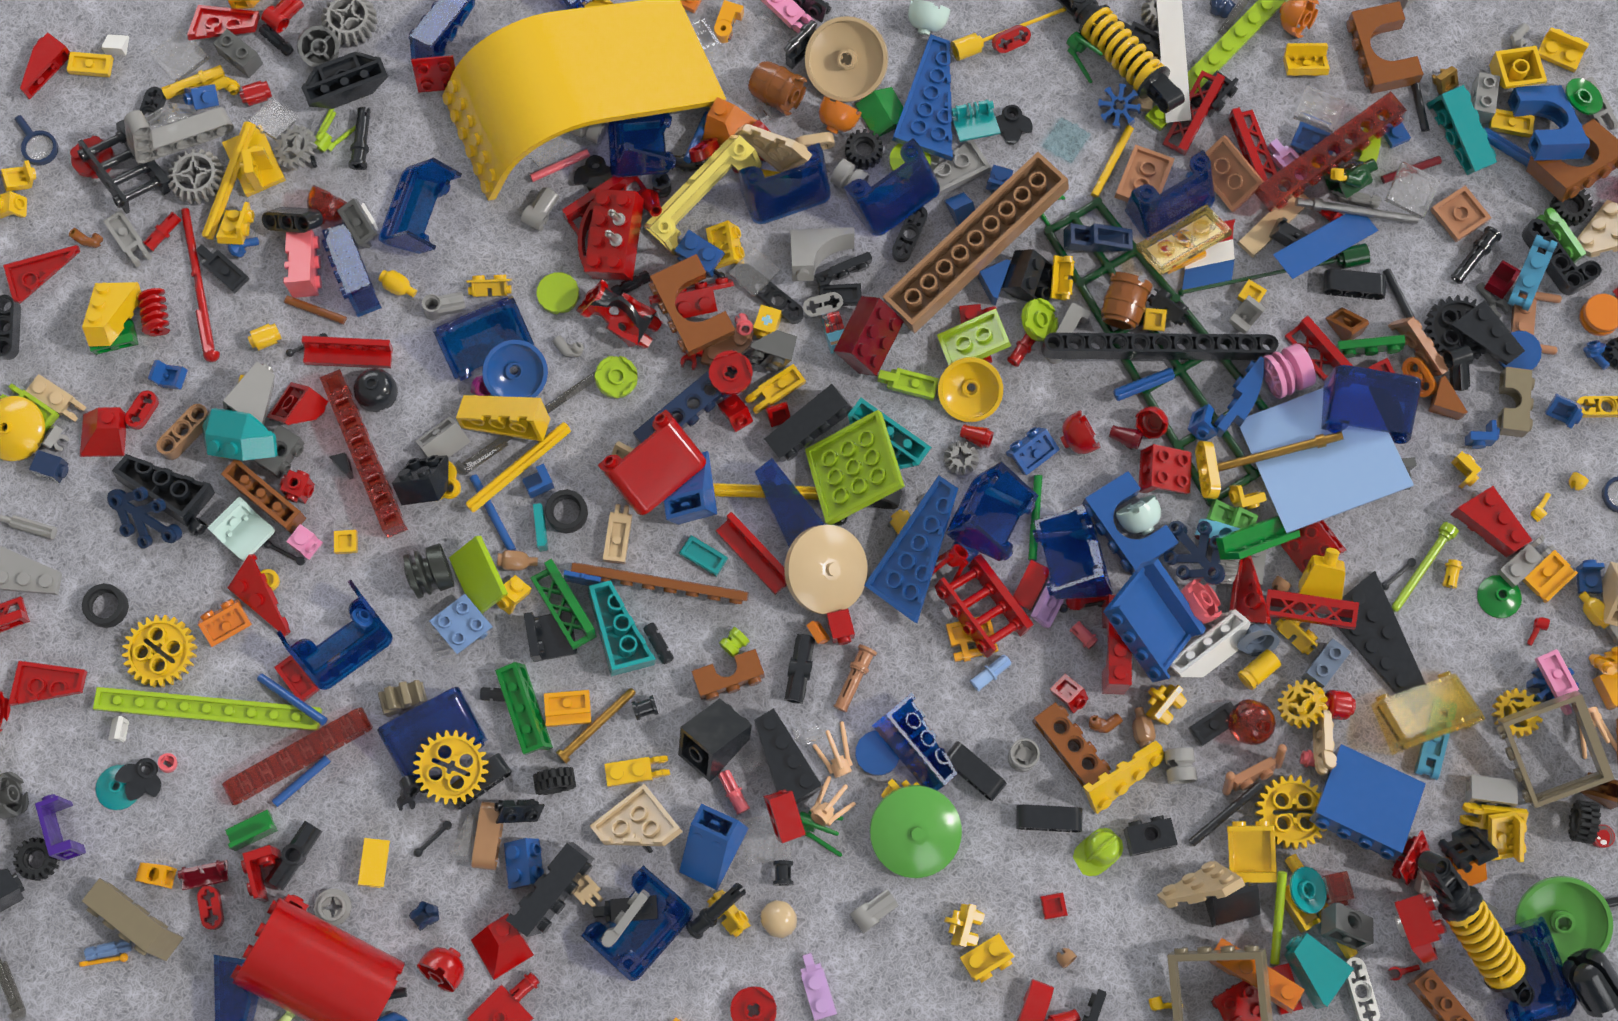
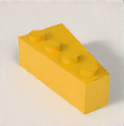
[456,395,550,442]

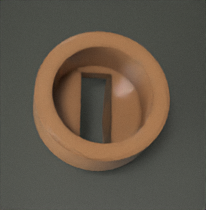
[1272,576,1292,592]
[1056,948,1077,969]

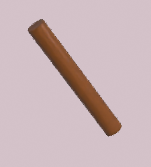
[284,295,347,325]

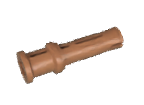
[833,644,877,713]

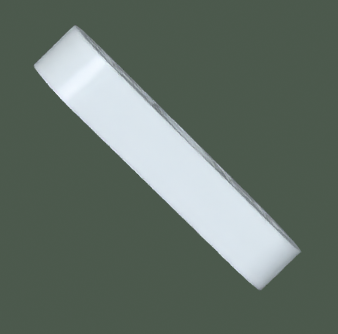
[1345,957,1380,1021]

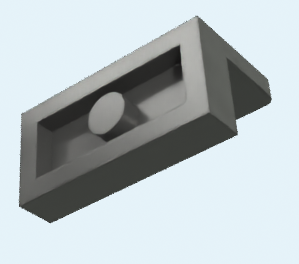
[337,198,379,248]

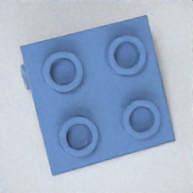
[429,594,493,654]

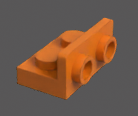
[198,599,252,647]

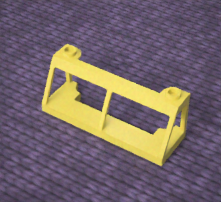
[644,135,762,255]

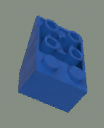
[664,451,717,525]
[679,803,749,890]

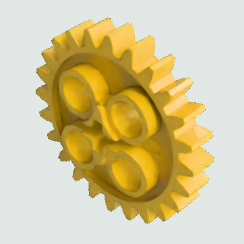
[122,615,198,688]
[413,730,488,805]
[1255,775,1327,850]

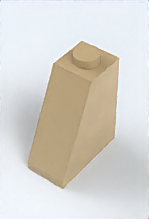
[1602,561,1618,626]

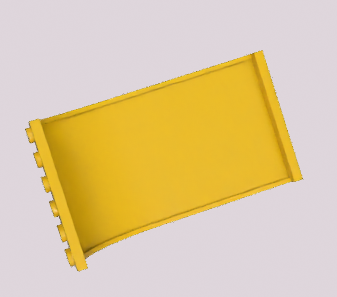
[442,0,726,201]

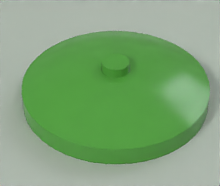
[869,785,962,878]
[1515,876,1613,970]

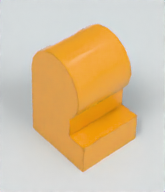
[135,862,177,889]

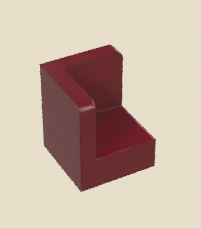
[1484,260,1521,299]

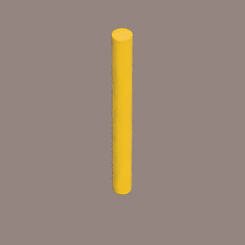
[1091,125,1134,198]

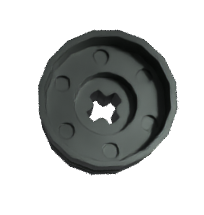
[403,543,455,599]

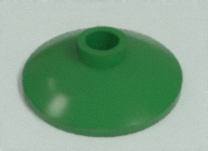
[1565,78,1603,115]
[1477,575,1522,618]

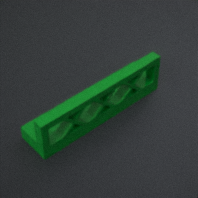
[1216,516,1301,560]
[530,559,597,650]
[495,662,553,755]

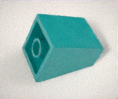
[1284,933,1354,1009]

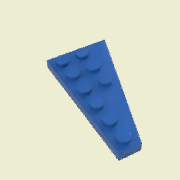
[892,34,953,161]
[864,475,959,623]

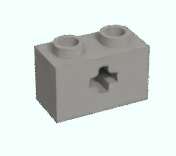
[1471,72,1500,124]

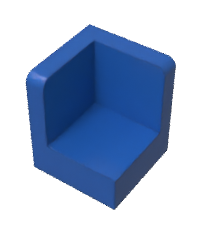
[522,463,555,499]

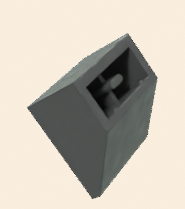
[741,330,797,372]

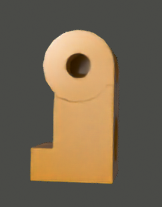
[714,0,744,43]

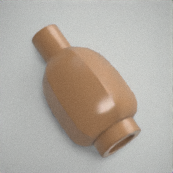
[497,550,538,571]
[1132,707,1156,749]

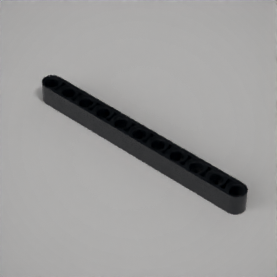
[1041,333,1279,360]

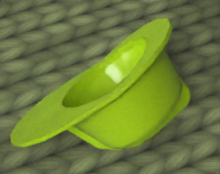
[1073,828,1124,876]

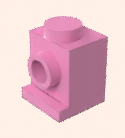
[286,524,323,560]

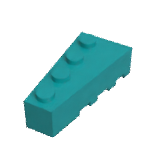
[1426,85,1497,175]
[588,580,656,677]

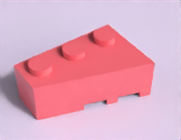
[284,230,322,298]

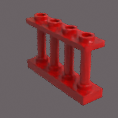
[934,554,1034,658]

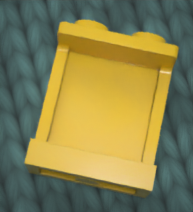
[1227,821,1277,883]

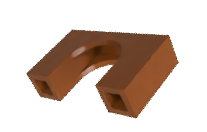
[1346,1,1424,94]
[1526,119,1618,202]
[648,254,735,357]

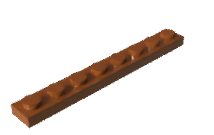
[571,562,749,605]

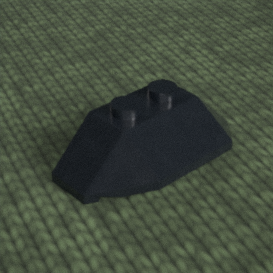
[301,51,388,109]

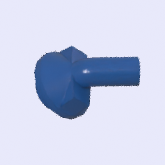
[228,237,259,258]
[1583,340,1610,370]
[350,608,373,630]

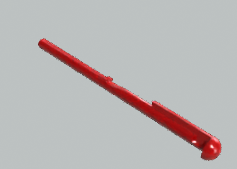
[181,208,220,362]

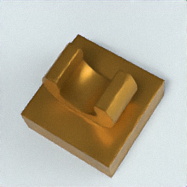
[1432,66,1459,95]

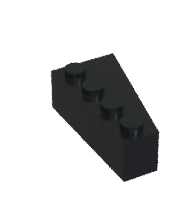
[764,384,853,462]
[112,454,215,527]
[754,708,822,804]
[506,842,595,937]

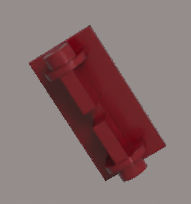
[178,860,229,890]

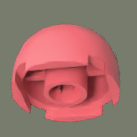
[1181,579,1222,624]

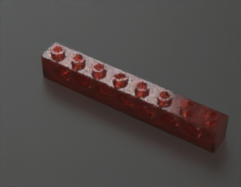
[1255,91,1407,212]
[319,369,408,538]

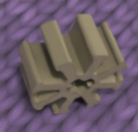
[378,680,428,717]

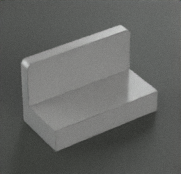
[415,416,470,458]

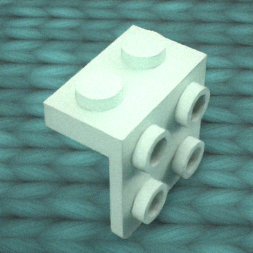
[208,497,275,561]

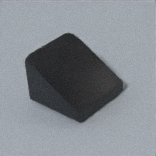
[329,452,354,479]

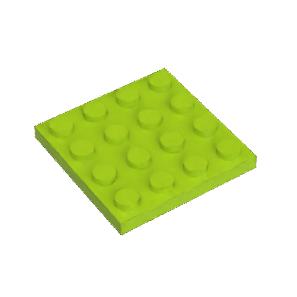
[805,410,905,525]

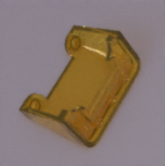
[1371,671,1485,756]

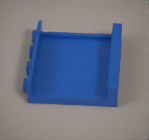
[1103,558,1206,682]
[1309,744,1426,861]

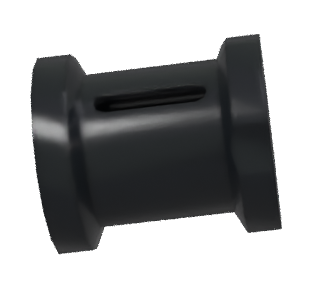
[651,172,672,198]
[631,695,659,721]
[773,860,794,886]

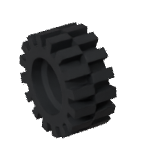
[845,129,883,170]
[1550,189,1593,227]
[533,767,576,795]
[1568,800,1601,844]
[13,837,60,881]

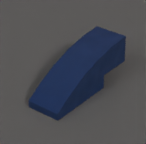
[1063,223,1133,252]

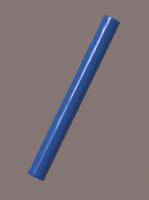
[469,474,516,550]
[257,673,328,725]

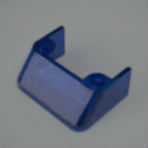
[379,158,462,254]
[277,580,393,690]

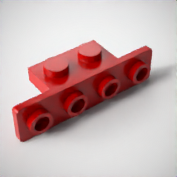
[649,277,734,318]

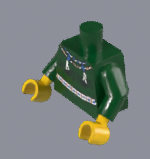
[1310,158,1378,199]

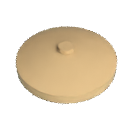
[805,16,888,102]
[784,525,868,614]

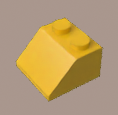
[1489,46,1547,89]

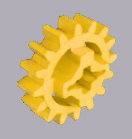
[1277,679,1328,729]
[1491,688,1543,738]

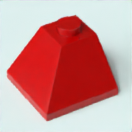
[267,382,329,425]
[80,407,127,457]
[471,913,534,980]

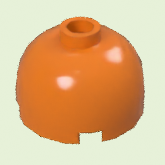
[1279,0,1319,38]
[819,96,862,134]

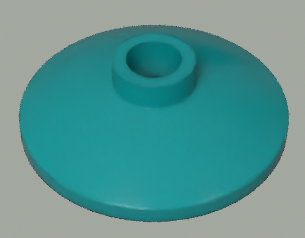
[96,765,137,810]
[1290,867,1327,914]

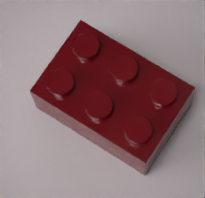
[834,296,904,376]

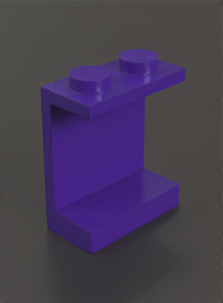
[35,794,86,861]

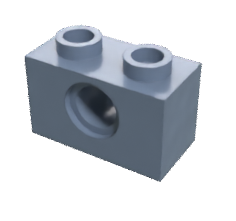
[1301,638,1351,689]

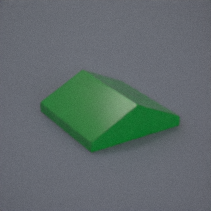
[855,87,904,137]

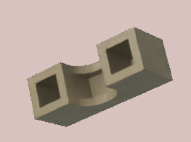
[1497,367,1535,438]

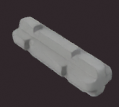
[1338,192,1381,208]

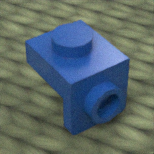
[183,84,219,110]
[148,360,188,390]
[1545,394,1583,429]
[1465,420,1500,449]

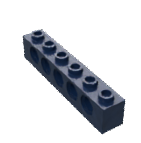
[633,349,737,444]

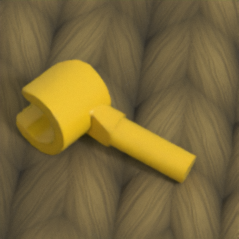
[1530,493,1551,522]
[1148,996,1183,1011]

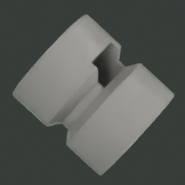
[570,122,608,144]
[830,159,870,198]
[1007,738,1040,772]
[1164,748,1198,784]

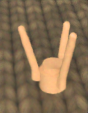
[1576,706,1617,759]
[813,721,853,778]
[810,776,856,826]

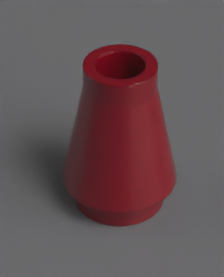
[1109,425,1143,450]

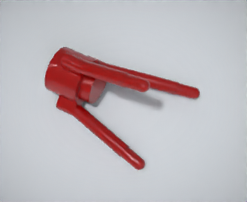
[932,544,968,581]

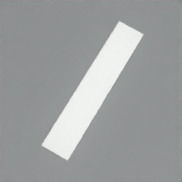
[1156,0,1191,123]

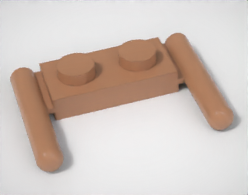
[1510,291,1562,355]
[1222,744,1287,796]

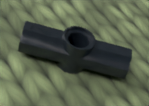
[784,634,815,704]
[265,821,323,891]

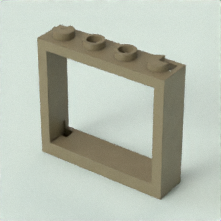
[1497,691,1615,808]
[1167,945,1273,1021]

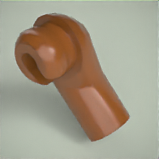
[69,228,103,248]
[1089,713,1123,733]

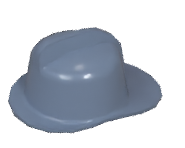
[1237,623,1280,656]

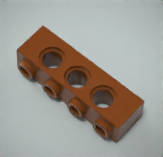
[221,459,307,535]
[1032,702,1111,789]
[1407,968,1475,1021]

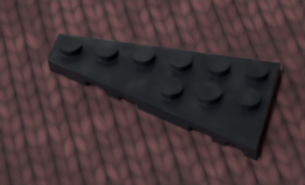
[1326,571,1433,715]

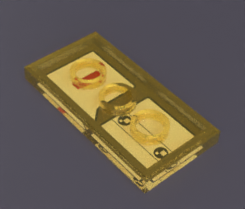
[1136,204,1232,275]

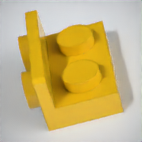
[1538,27,1589,73]
[216,202,255,245]
[706,220,745,270]
[960,933,1015,983]

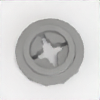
[944,441,979,475]
[314,889,352,926]

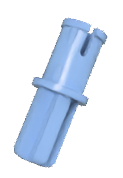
[970,655,1012,692]

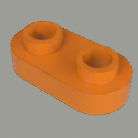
[1402,357,1437,397]

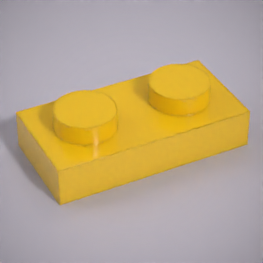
[67,52,114,78]
[1489,109,1535,138]

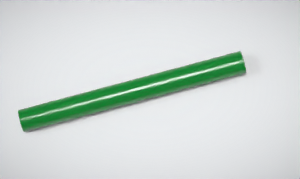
[1028,475,1043,561]

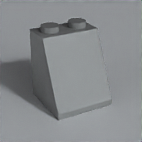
[223,362,275,425]

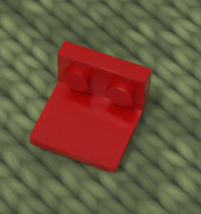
[1139,444,1192,495]
[1280,520,1347,574]
[241,845,281,902]

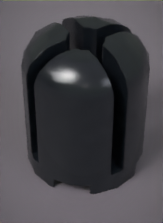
[1562,948,1618,1018]

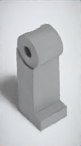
[1047,302,1091,364]

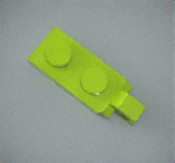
[877,368,939,401]

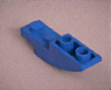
[1214,356,1264,438]

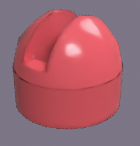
[158,753,178,773]

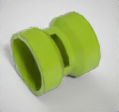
[719,627,750,658]

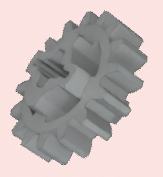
[274,125,317,171]

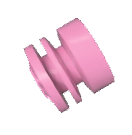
[1262,343,1316,399]

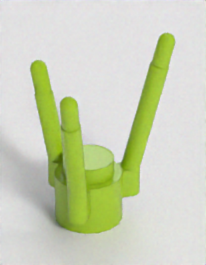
[314,108,356,153]

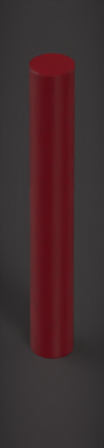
[1381,156,1442,184]

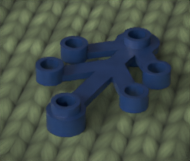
[107,487,182,549]
[1164,520,1225,585]

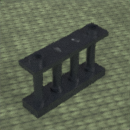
[77,120,171,214]

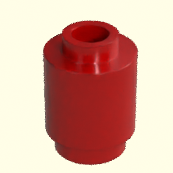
[239,80,272,107]

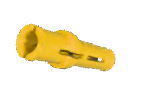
[161,65,225,100]

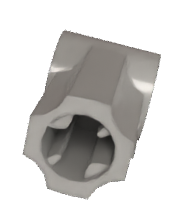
[521,187,559,231]
[422,292,466,320]
[850,889,899,934]

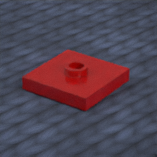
[467,984,534,1021]

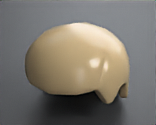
[760,900,797,938]

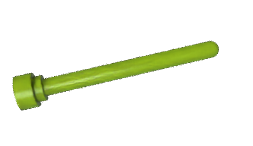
[1391,522,1459,612]

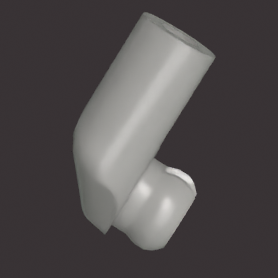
[1510,23,1530,49]
[552,335,584,357]

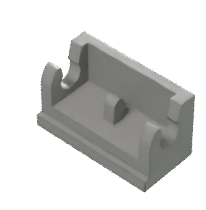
[1465,775,1518,808]

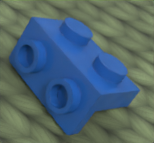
[1290,121,1340,163]
[674,230,725,278]
[504,838,544,889]

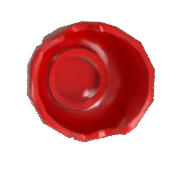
[1135,406,1168,439]

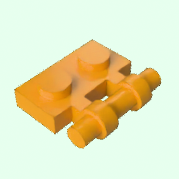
[945,617,998,662]
[1589,646,1618,675]

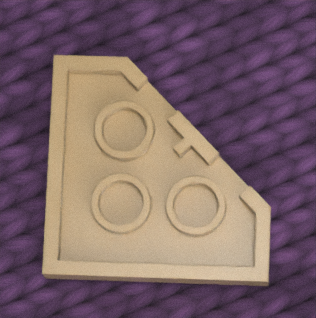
[734,123,812,174]
[1577,200,1618,258]
[590,784,682,846]
[1157,861,1245,908]

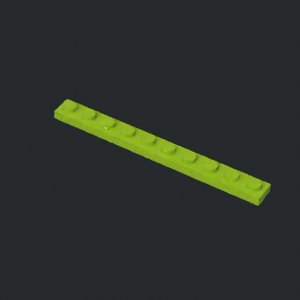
[1144,0,1288,131]
[93,687,322,731]

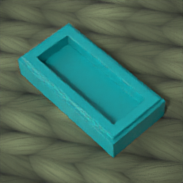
[533,503,548,552]
[679,535,728,577]

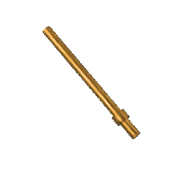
[1217,431,1344,472]

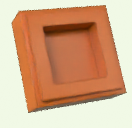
[806,621,830,644]

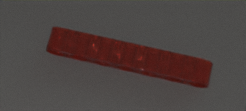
[222,707,373,805]

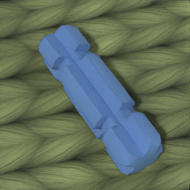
[84,939,132,961]

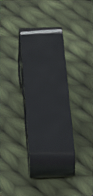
[1522,219,1602,296]

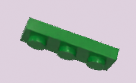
[1337,335,1405,358]

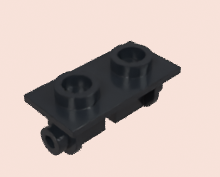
[793,0,832,23]
[1147,288,1191,326]
[494,799,545,824]

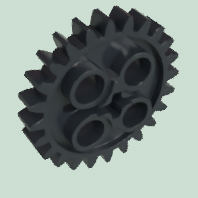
[1423,295,1486,360]

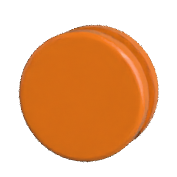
[1579,294,1618,336]

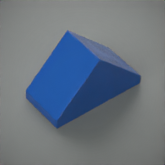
[944,192,975,226]
[978,259,1011,306]

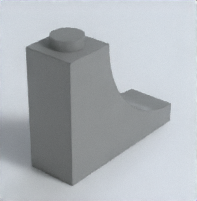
[790,227,854,281]

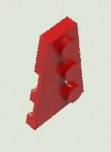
[187,5,260,40]
[8,661,87,706]

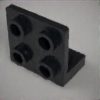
[524,611,578,662]

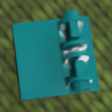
[951,99,1001,142]

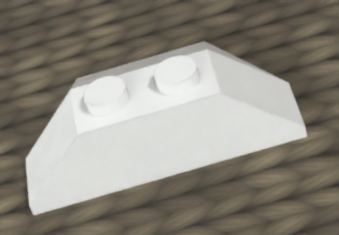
[1170,609,1251,677]

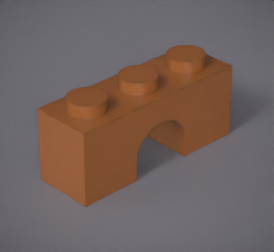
[692,649,765,701]

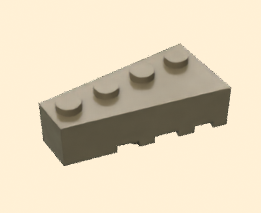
[82,878,183,961]

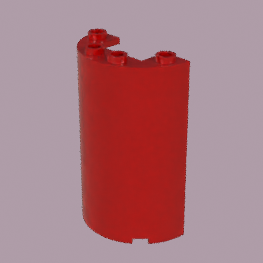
[230,898,405,1021]

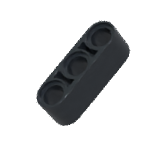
[262,207,323,233]
[1323,269,1386,300]
[0,294,21,360]
[942,741,1007,801]
[450,753,512,810]
[1016,804,1083,833]

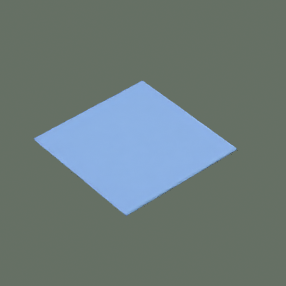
[1240,374,1414,533]

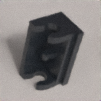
[1269,217,1308,247]

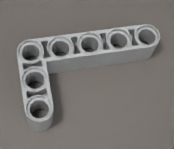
[124,108,234,163]

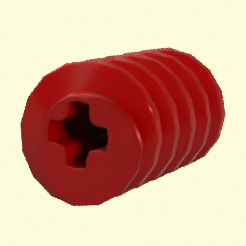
[137,288,170,337]

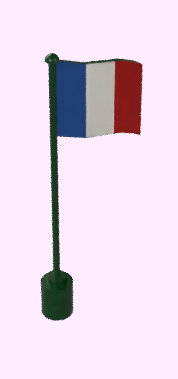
[1178,219,1370,297]

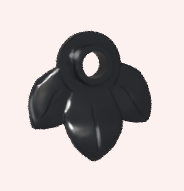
[996,105,1033,145]
[574,155,615,192]
[114,758,161,801]

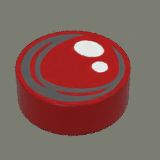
[1592,825,1615,848]

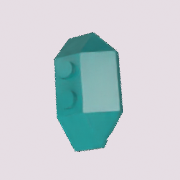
[848,397,932,470]
[202,408,278,461]

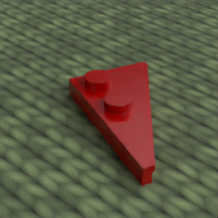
[3,245,80,303]
[227,554,291,636]
[1229,556,1271,625]

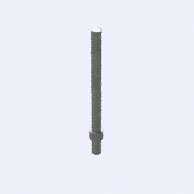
[1295,197,1419,224]

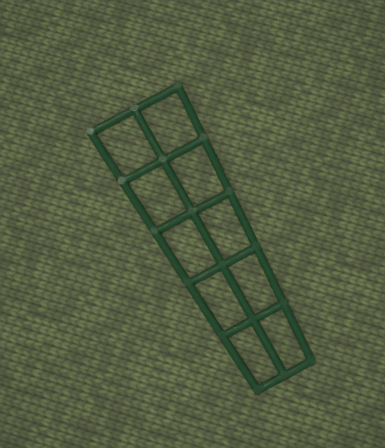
[1044,197,1269,507]

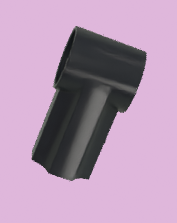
[1444,345,1473,391]

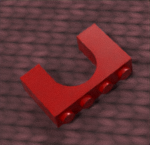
[1102,595,1132,695]

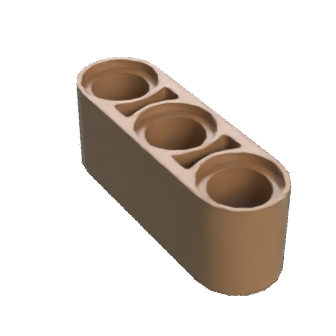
[156,404,210,460]
[471,801,504,870]

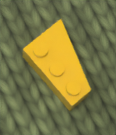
[82,282,141,346]

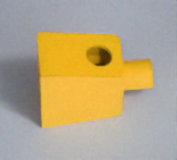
[1298,548,1345,600]

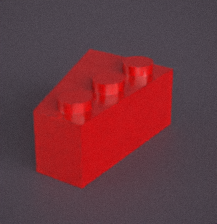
[1450,486,1532,558]

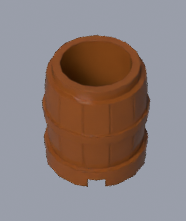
[748,61,807,116]
[1101,272,1153,330]

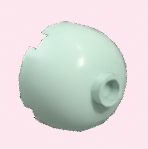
[908,0,951,36]
[1116,495,1161,535]

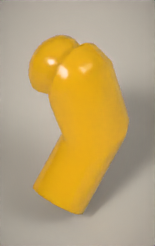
[208,76,240,95]

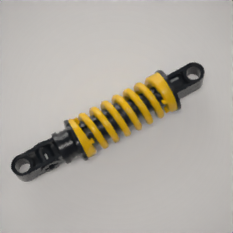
[1057,0,1185,113]
[1418,851,1535,1007]

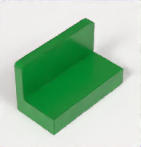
[89,320,139,355]
[225,810,278,851]

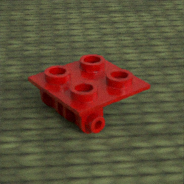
[411,55,456,93]
[1391,830,1430,886]
[1211,981,1261,1021]

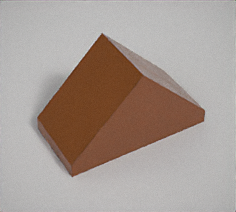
[1325,307,1369,341]
[1429,376,1468,420]
[1580,772,1618,810]

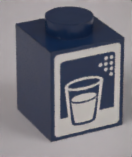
[29,450,69,483]

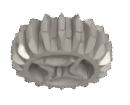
[321,0,378,47]
[167,148,225,205]

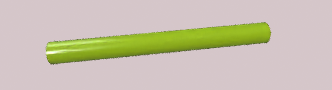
[1270,871,1287,965]

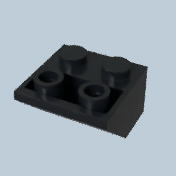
[1001,249,1053,302]
[392,455,449,506]
[1205,882,1261,927]

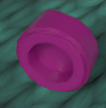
[470,376,491,396]

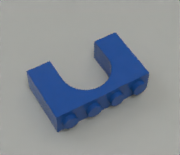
[1507,85,1590,161]
[1082,471,1179,574]

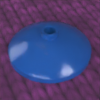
[482,339,548,398]

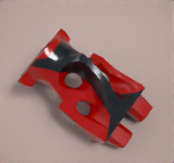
[576,279,663,349]

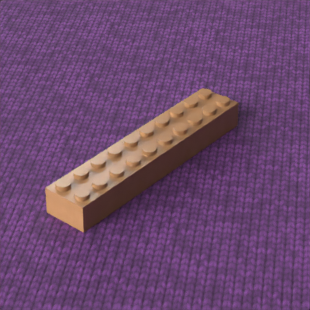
[883,152,1069,334]

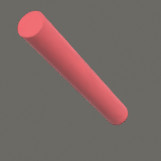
[530,149,590,182]

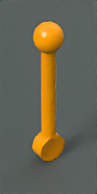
[79,953,128,967]

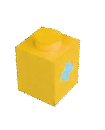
[753,305,782,339]

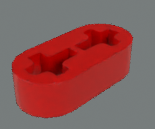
[992,25,1031,53]
[689,138,720,162]
[125,390,159,430]
[197,886,224,930]

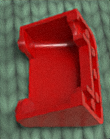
[598,409,706,515]

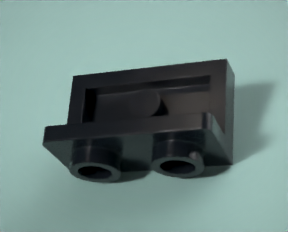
[1190,70,1239,117]

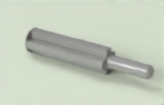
[0,514,57,540]

